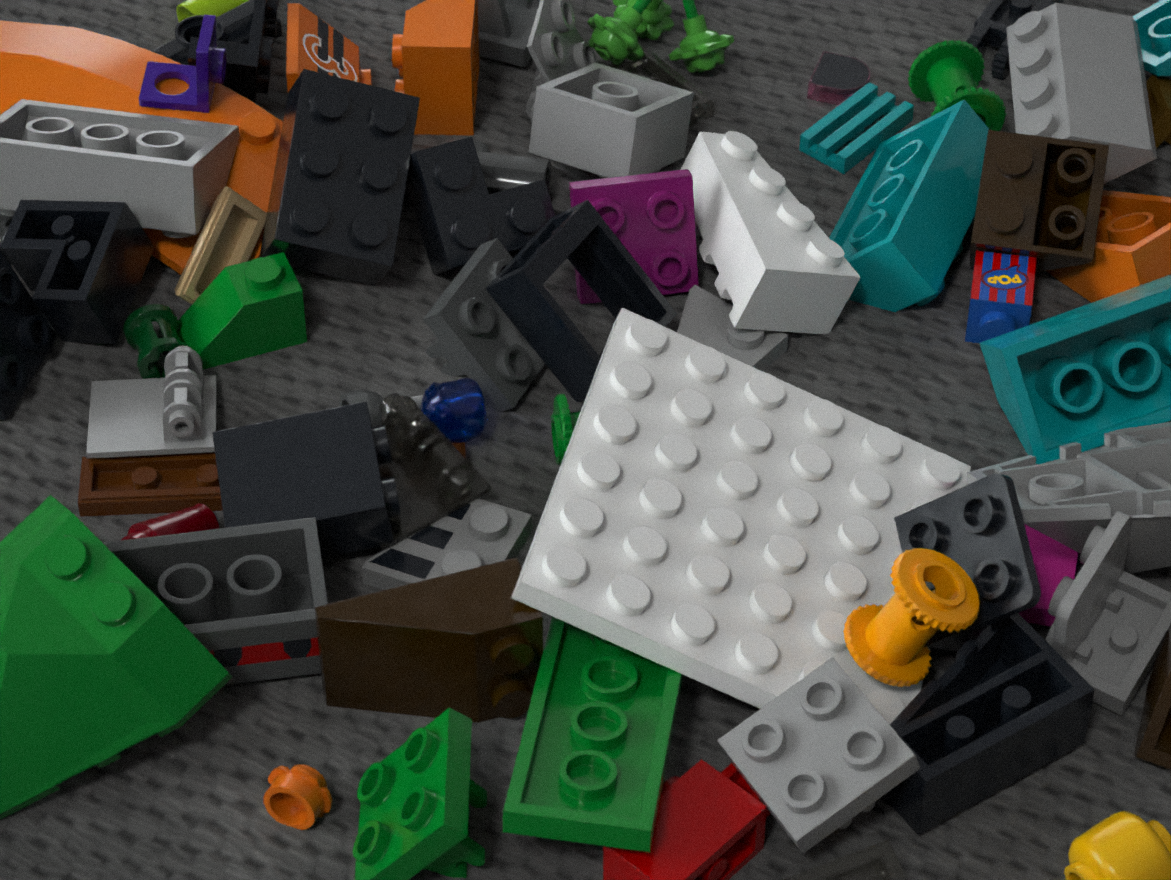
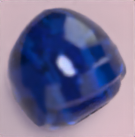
[420,378,487,443]

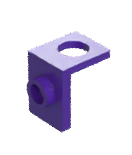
[139,14,227,113]

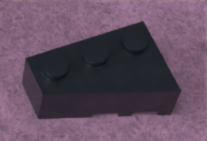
[883,613,1095,835]

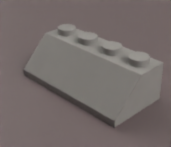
[1006,2,1157,184]
[0,99,239,238]

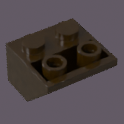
[969,130,1109,273]

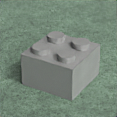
[529,63,694,179]

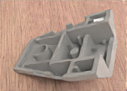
[967,422,1171,574]

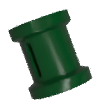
[123,304,189,379]

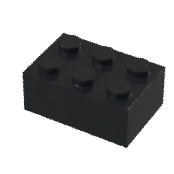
[259,69,420,286]

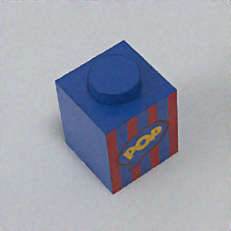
[965,250,1037,343]

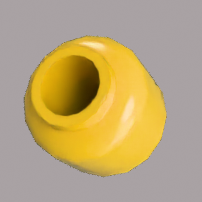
[1064,811,1171,880]

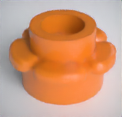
[263,764,333,830]

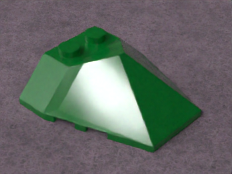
[0,495,232,820]

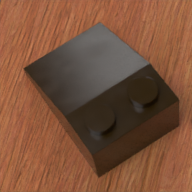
[315,557,543,723]

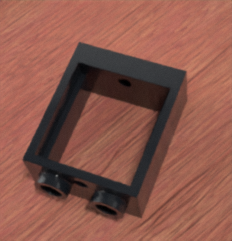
[485,199,677,402]

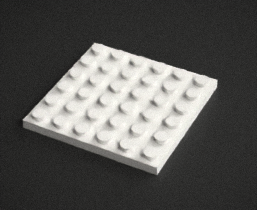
[511,308,971,725]

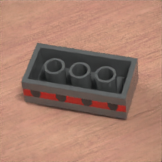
[103,517,328,685]

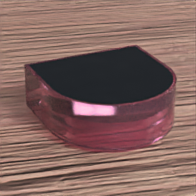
[807,51,870,105]

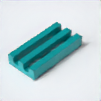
[799,82,914,174]

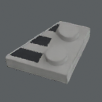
[362,496,532,590]

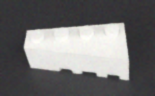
[680,131,861,335]

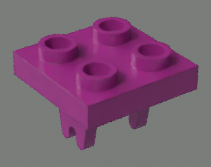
[569,169,699,304]

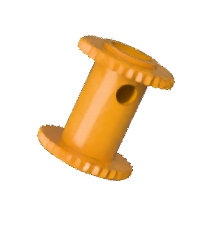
[843,548,980,687]

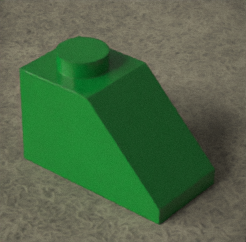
[177,252,307,370]

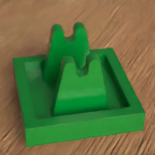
[353,707,487,880]

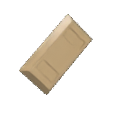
[175,187,267,305]

